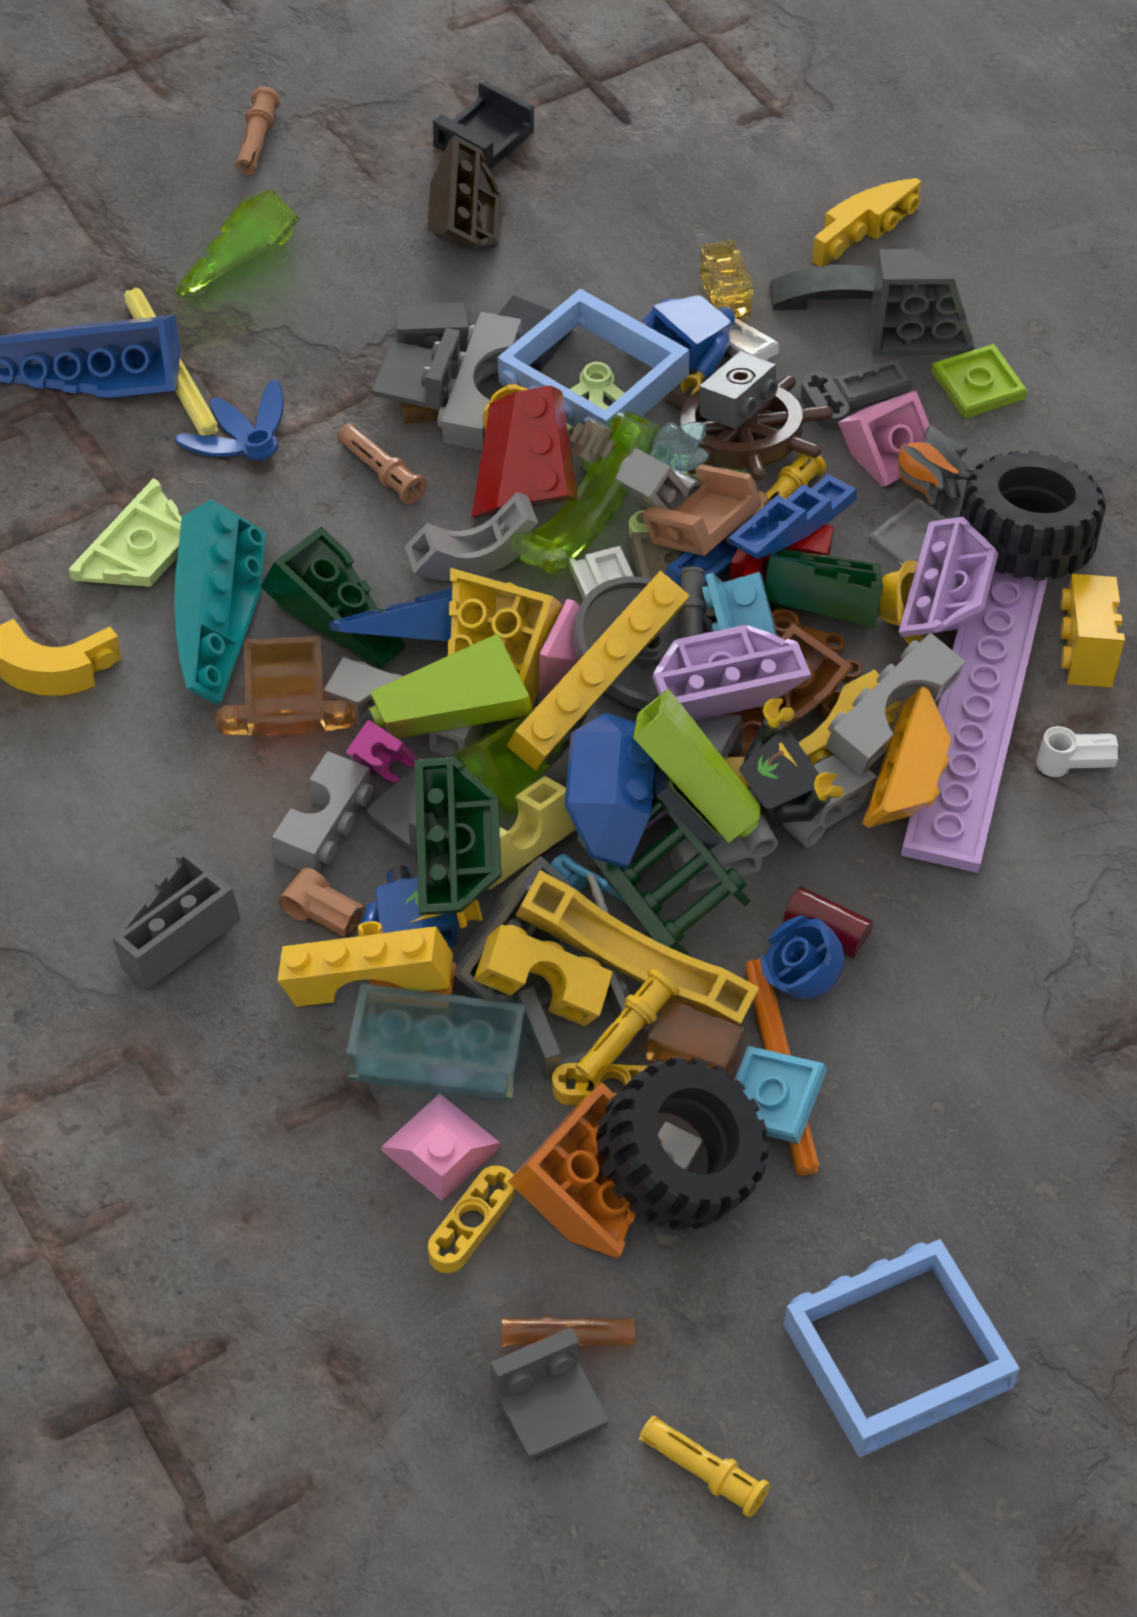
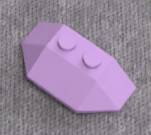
[898,517,998,637]
[652,625,811,721]

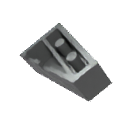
[112,848,241,990]

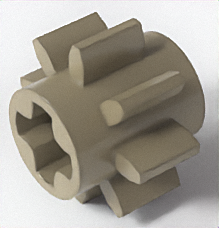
[569,418,616,464]

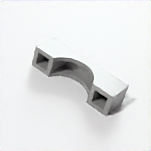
[437,312,522,451]
[825,633,966,776]
[323,657,483,763]

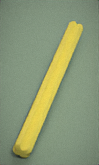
[124,288,218,436]

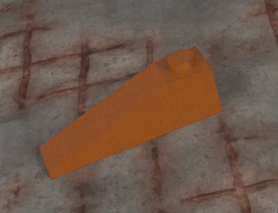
[724,623,853,757]

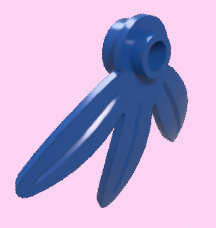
[174,380,284,461]

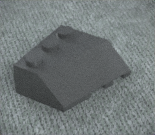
[869,249,975,355]

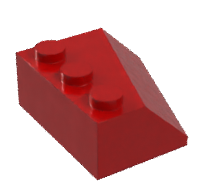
[471,385,578,518]

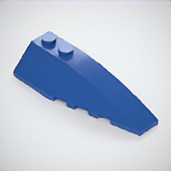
[0,315,181,398]

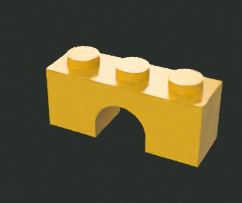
[474,924,613,1027]

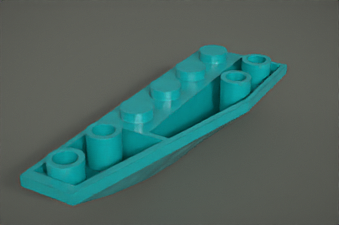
[174,499,266,705]

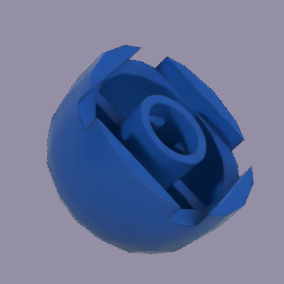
[761,916,845,999]

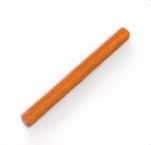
[745,958,819,1176]

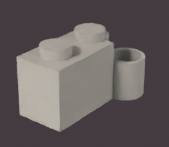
[615,448,701,510]
[782,755,877,848]
[670,814,778,894]

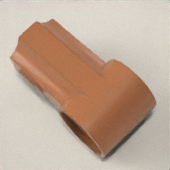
[278,868,364,937]

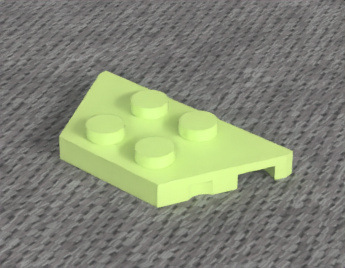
[69,479,182,587]

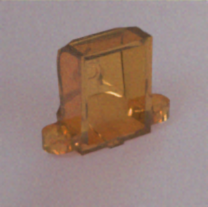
[216,636,355,737]

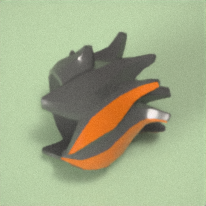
[897,425,975,512]

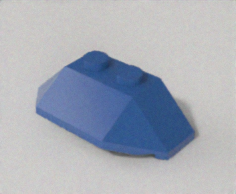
[564,713,655,868]

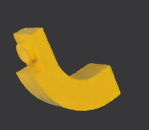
[0,619,121,696]

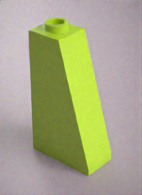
[369,634,533,739]
[633,689,760,843]

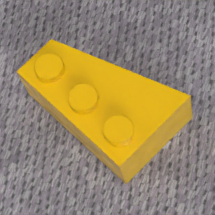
[1060,574,1125,688]

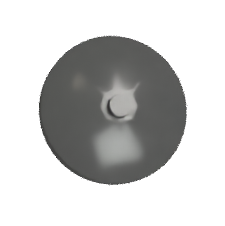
[571,576,713,710]

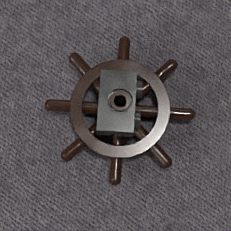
[650,351,833,481]

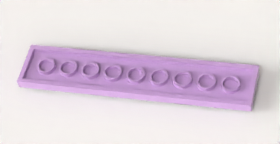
[901,571,1048,873]

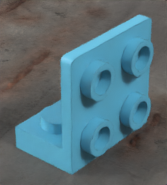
[703,572,777,636]

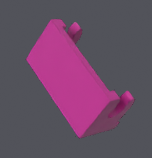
[346,720,419,783]

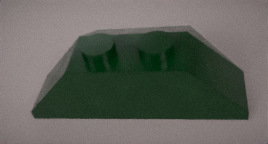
[415,757,502,915]

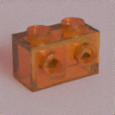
[646,999,744,1077]

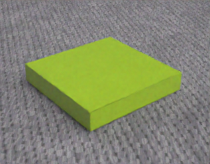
[931,344,1028,419]

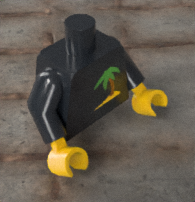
[739,698,844,823]

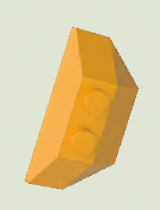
[862,686,951,828]

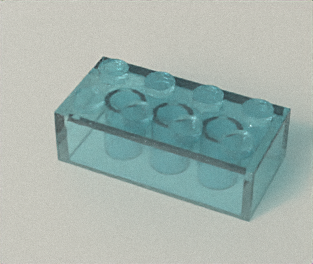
[346,983,525,1101]

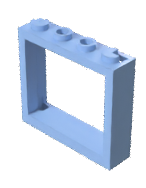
[497,289,689,441]
[783,1239,1020,1458]

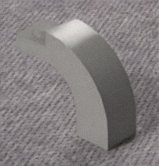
[405,492,538,582]

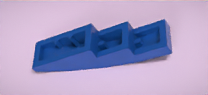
[729,474,857,559]

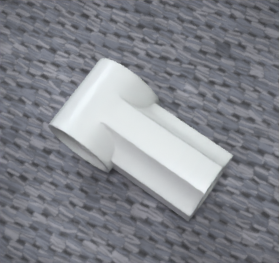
[1036,726,1118,777]

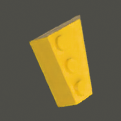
[448,568,564,707]

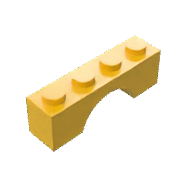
[277,926,453,1007]

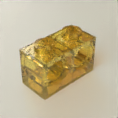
[699,239,754,319]

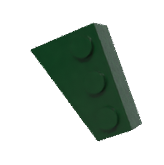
[764,549,883,628]

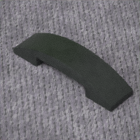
[770,265,877,310]

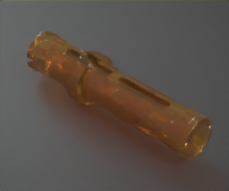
[501,1314,635,1347]

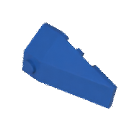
[329,588,452,641]

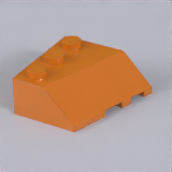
[508,1082,663,1258]

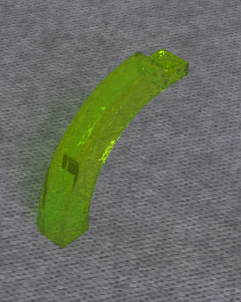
[510,411,660,574]

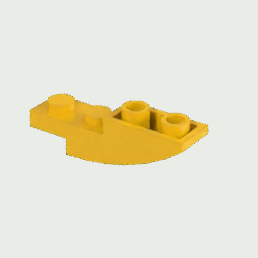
[812,178,921,266]

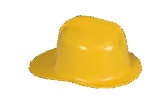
[878,560,924,644]

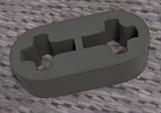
[801,371,849,430]

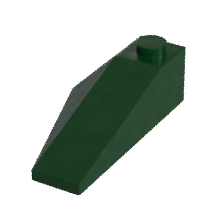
[260,526,405,668]

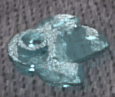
[649,422,709,471]

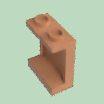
[641,464,762,556]

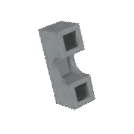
[272,751,373,873]

